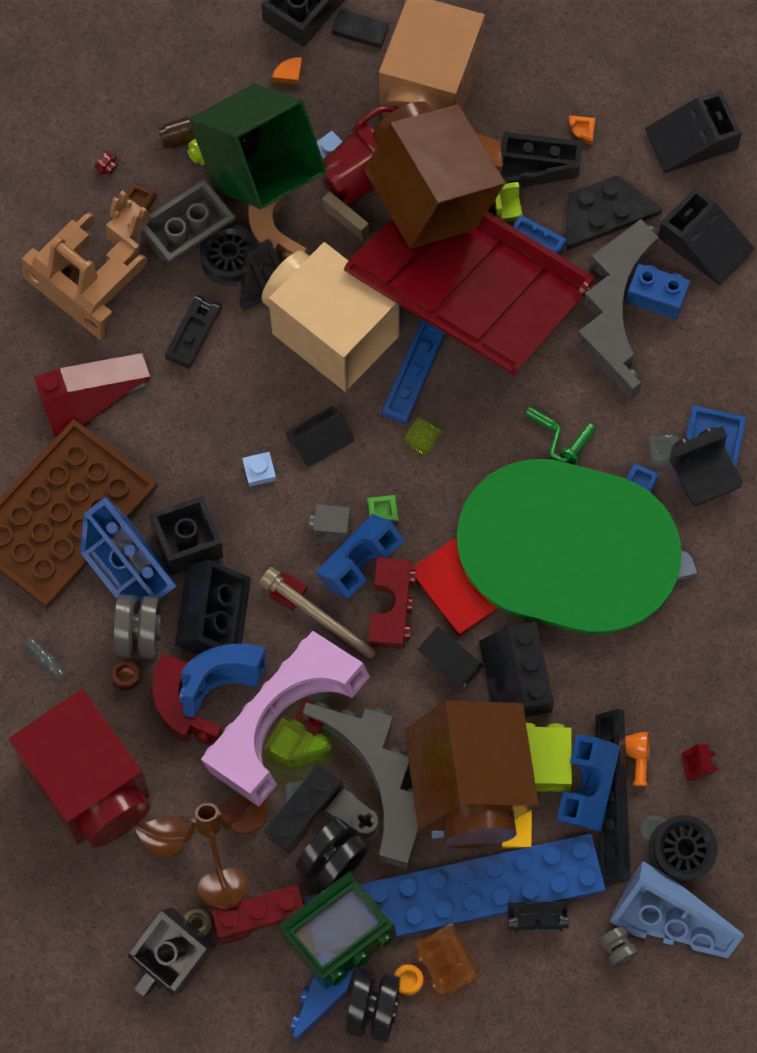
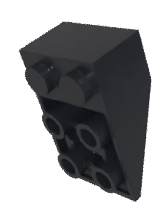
[645,90,742,173]
[658,187,754,285]

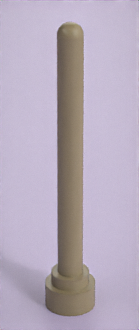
[258,566,375,659]

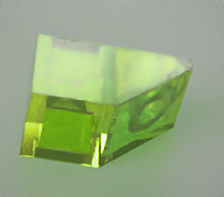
[264,718,333,768]

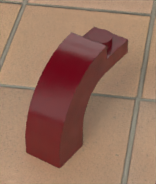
[152,653,223,744]

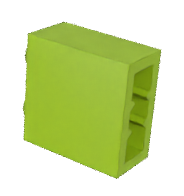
[526,723,572,792]

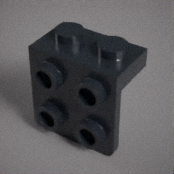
[669,426,743,506]

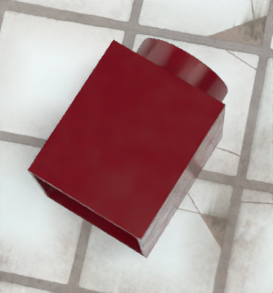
[8,688,151,847]

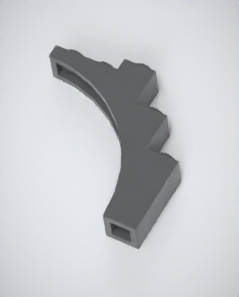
[303,702,419,870]

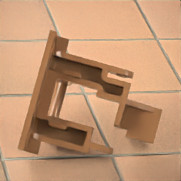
[22,191,152,341]

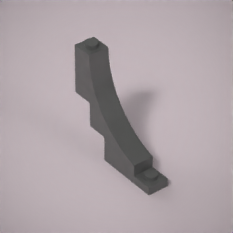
[577,219,659,399]

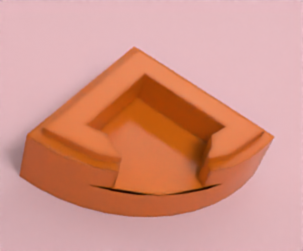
[272,57,302,85]
[568,115,595,145]

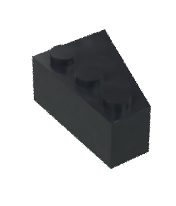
[501,131,583,188]

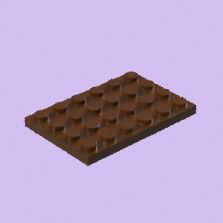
[0,419,158,609]

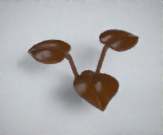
[135,795,267,909]

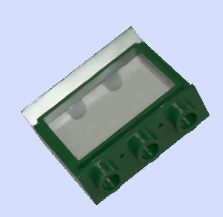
[279,871,396,990]

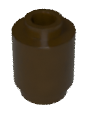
[158,116,195,149]

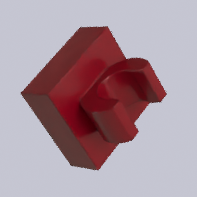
[681,744,719,781]

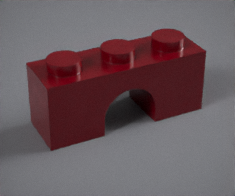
[369,557,416,649]
[211,885,303,945]

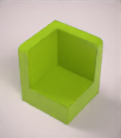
[492,182,523,223]

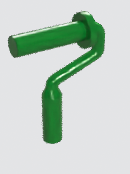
[525,406,596,465]

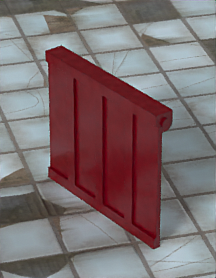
[344,212,595,376]

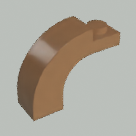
[249,196,307,261]

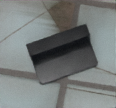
[285,406,354,467]

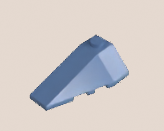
[610,861,744,958]

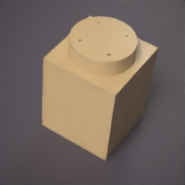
[262,242,399,392]

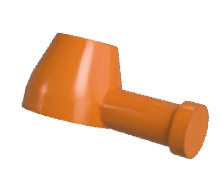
[625,732,650,787]

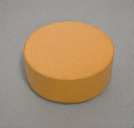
[394,964,423,996]

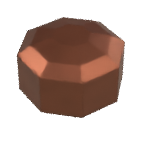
[112,661,140,690]

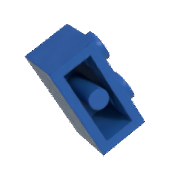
[626,264,690,319]

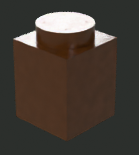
[364,101,506,249]
[405,701,539,849]

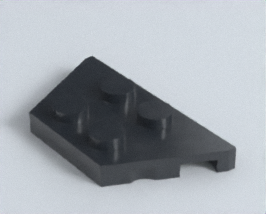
[566,175,662,250]

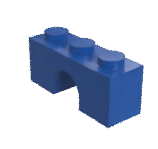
[315,514,405,600]
[557,735,620,831]

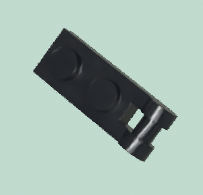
[165,294,222,369]

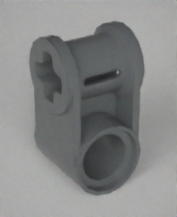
[324,789,379,842]

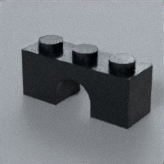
[264,763,344,855]

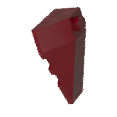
[34,353,151,437]

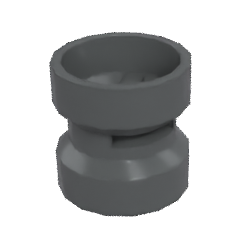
[598,926,639,967]

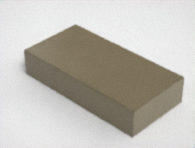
[322,191,370,241]

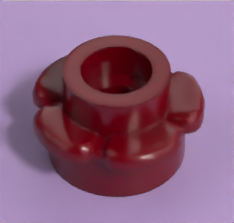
[94,151,118,176]

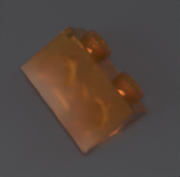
[414,924,481,995]

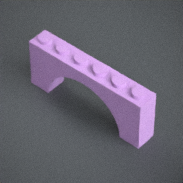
[201,631,370,807]

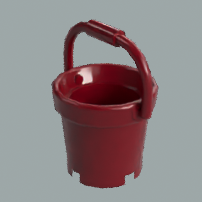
[322,105,398,207]

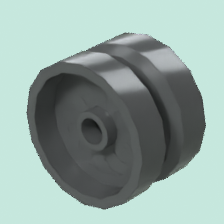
[114,595,162,659]

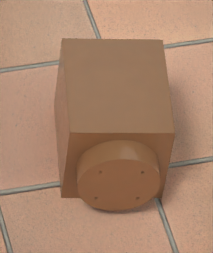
[379,0,485,118]

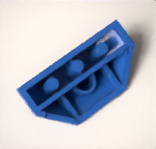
[81,497,177,601]

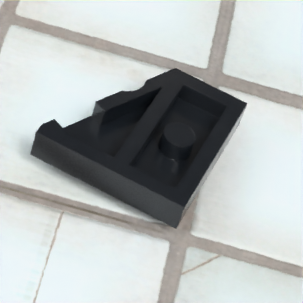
[239,239,280,311]

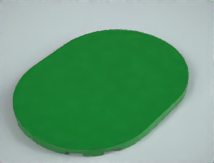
[457,459,681,635]

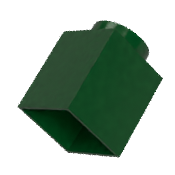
[188,83,327,209]

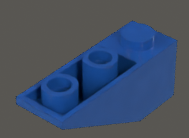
[290,950,357,1043]

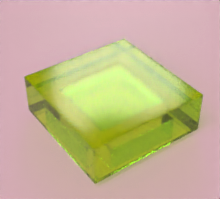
[403,417,442,455]

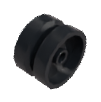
[296,819,369,892]
[346,969,401,1042]

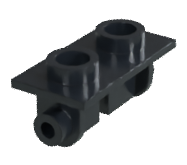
[508,901,568,932]

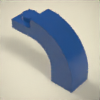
[179,644,267,718]

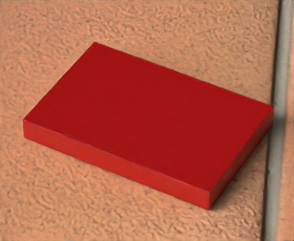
[411,538,500,637]

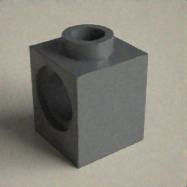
[309,504,350,543]

